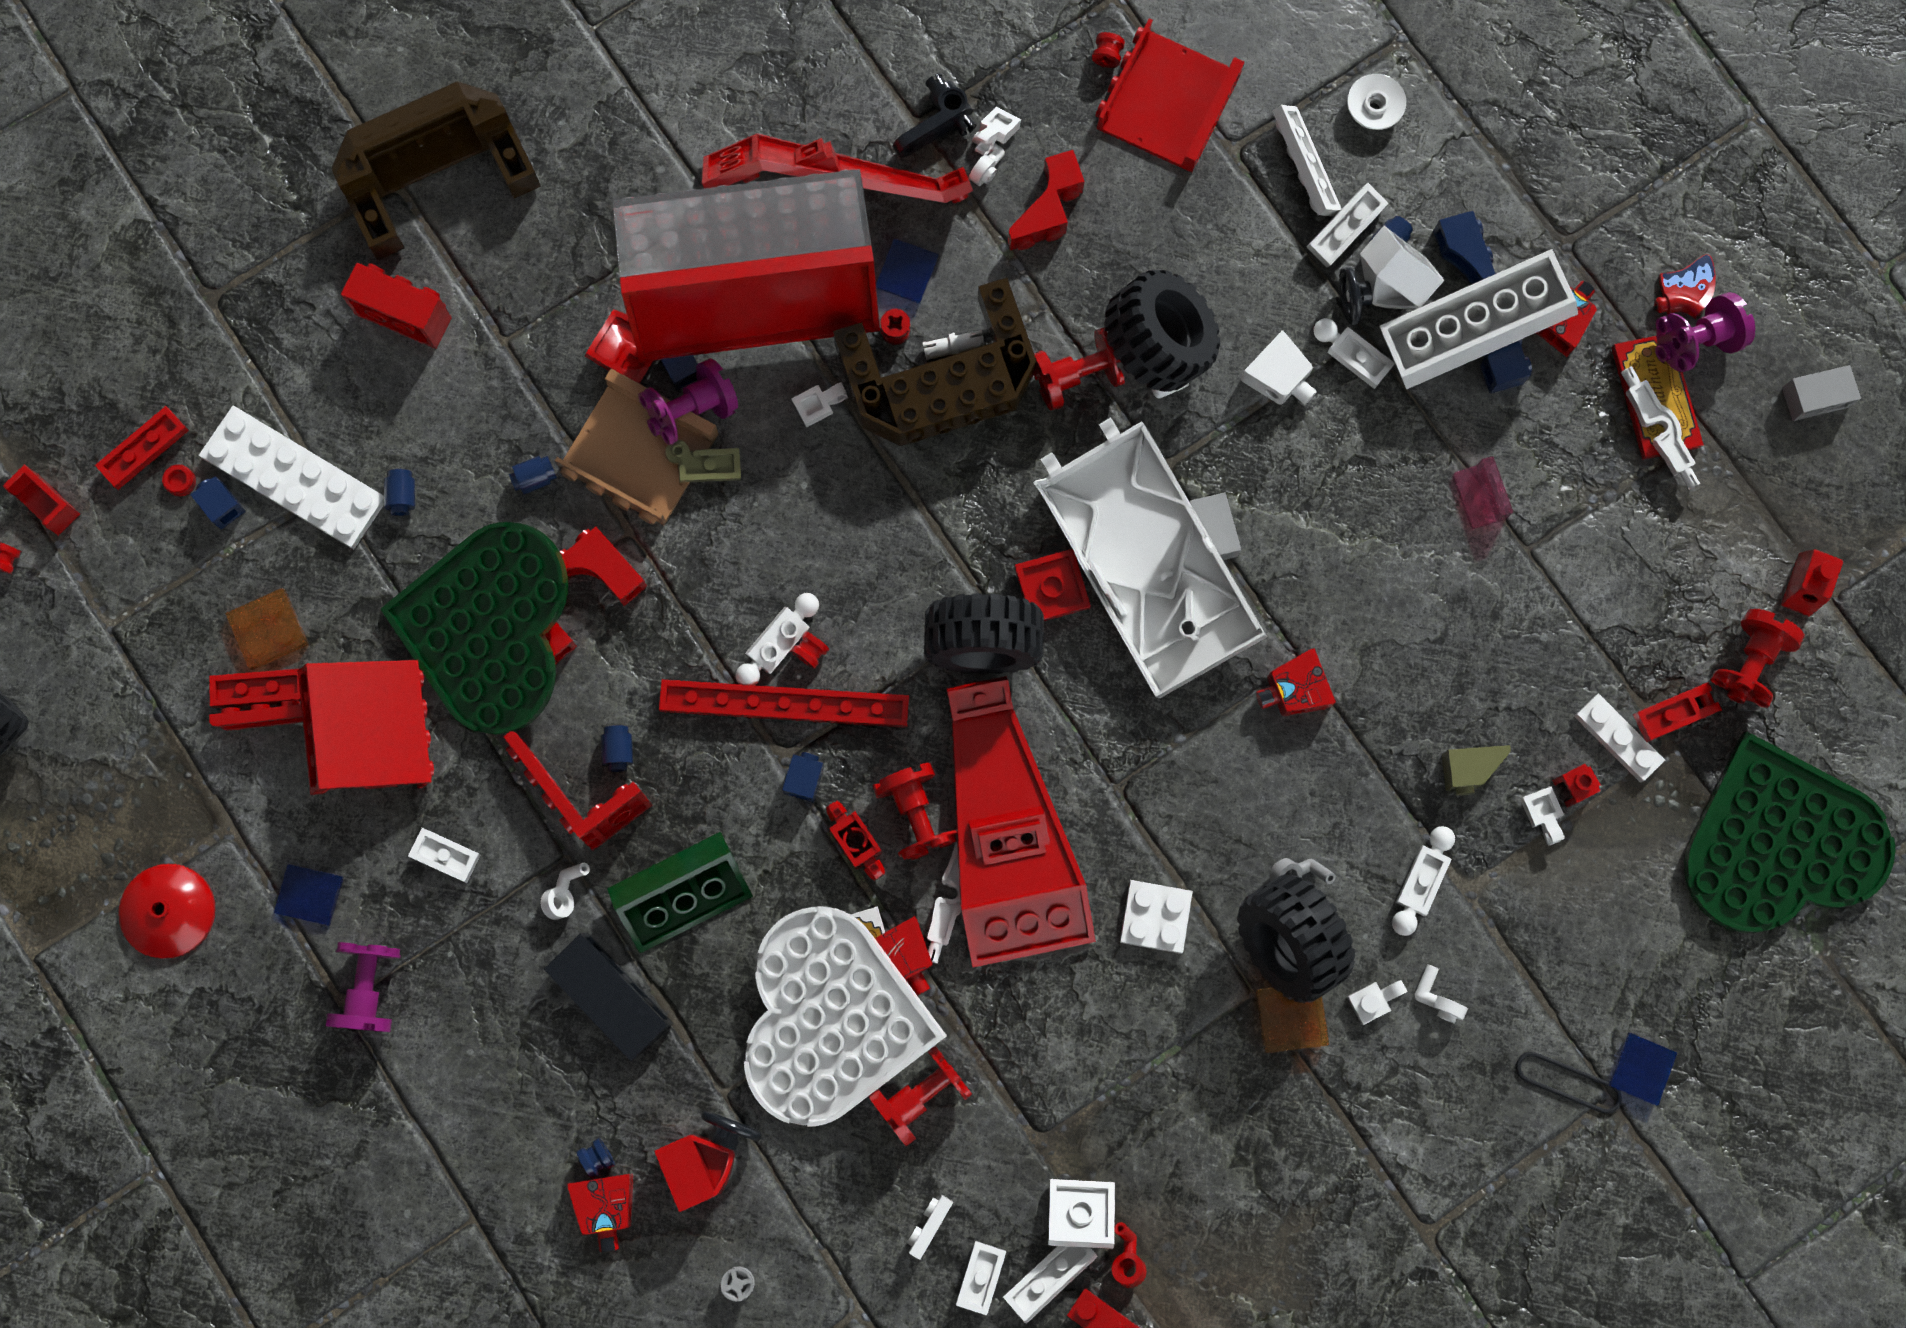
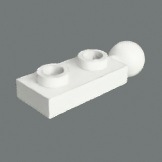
[1314,318,1395,389]

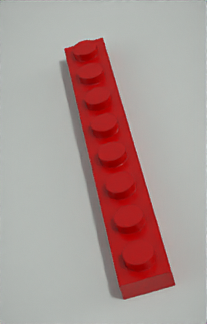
[659,679,909,728]

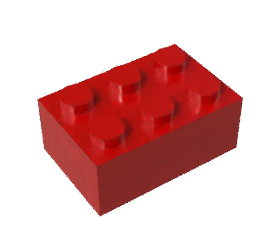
[341,263,452,349]

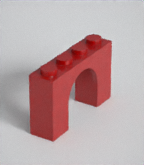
[545,526,647,665]

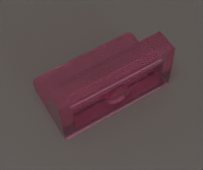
[1453,456,1513,529]

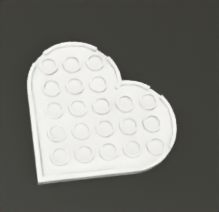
[744,906,947,1127]

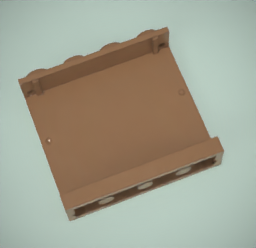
[555,369,719,526]

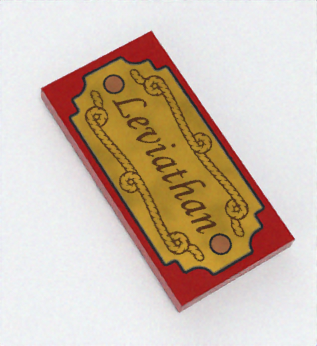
[1611,336,1704,460]

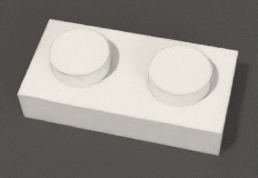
[408,828,481,883]
[907,1195,953,1260]
[956,1241,1006,1315]

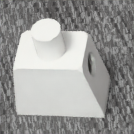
[1240,330,1317,405]

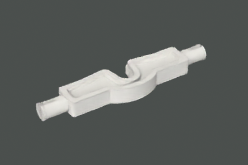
[1621,366,1700,490]
[927,842,961,964]

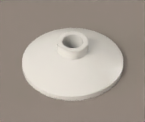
[1347,74,1406,130]

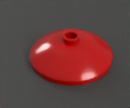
[119,864,216,959]

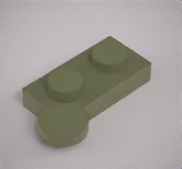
[665,440,741,483]

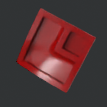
[585,309,653,384]

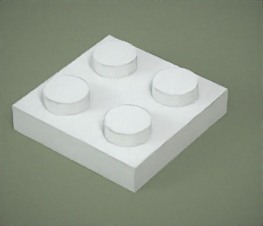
[1120,880,1193,954]
[1048,1179,1115,1249]

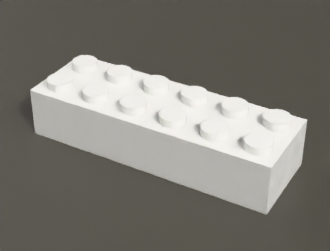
[1380,249,1578,389]

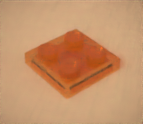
[225,588,309,670]
[1256,987,1329,1053]

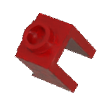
[1552,764,1601,808]

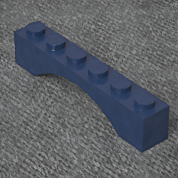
[1433,211,1532,394]

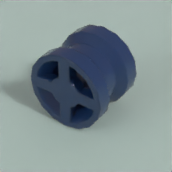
[576,1138,615,1179]

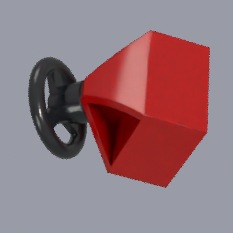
[654,1111,762,1212]

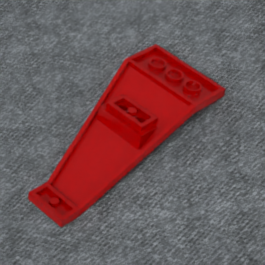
[702,133,973,203]
[946,676,1096,968]

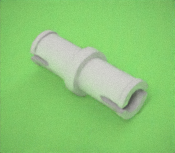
[923,329,985,361]

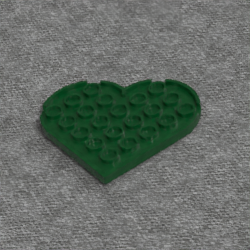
[381,522,568,734]
[1684,731,1895,933]

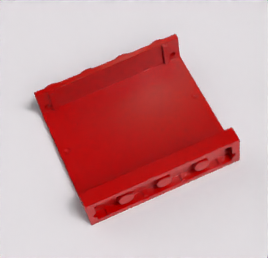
[1095,18,1245,173]
[298,660,434,795]

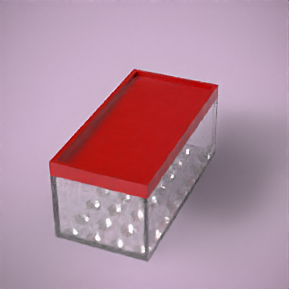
[613,169,880,362]

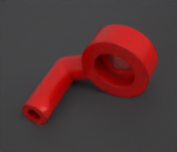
[1112,1222,1147,1288]

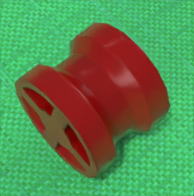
[1092,32,1125,68]
[880,309,910,345]
[0,542,22,575]
[790,631,830,669]

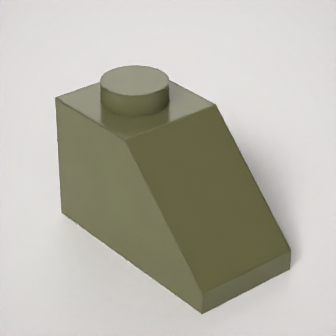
[1442,745,1511,795]

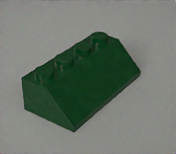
[607,831,753,953]

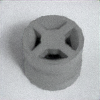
[721,1266,755,1302]

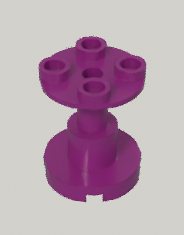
[1655,292,1755,373]
[638,358,738,445]
[325,942,401,1032]

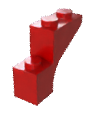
[1008,150,1085,250]

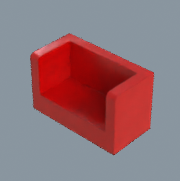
[3,464,80,536]

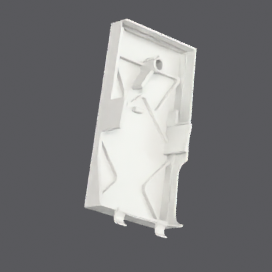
[1033,417,1267,698]

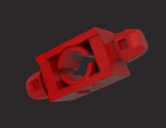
[826,801,885,881]

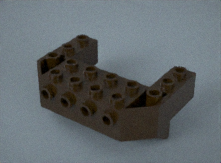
[332,81,541,260]
[833,277,1036,446]

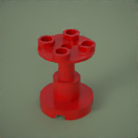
[1034,327,1125,411]
[1710,609,1805,708]
[872,763,958,860]
[868,1046,972,1147]

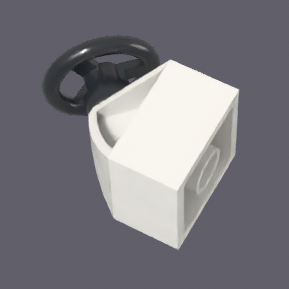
[1339,226,1444,326]

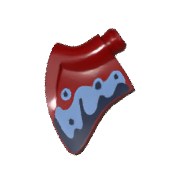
[1654,255,1716,319]

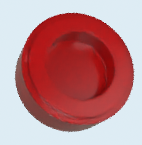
[162,464,196,497]

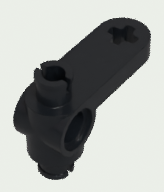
[892,73,977,158]

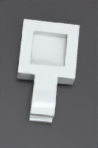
[975,107,1021,155]
[792,382,848,427]
[1520,786,1565,846]
[1347,980,1408,1025]

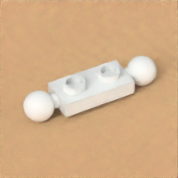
[735,593,819,685]
[1392,826,1455,936]

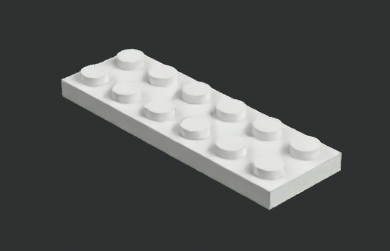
[199,405,384,550]

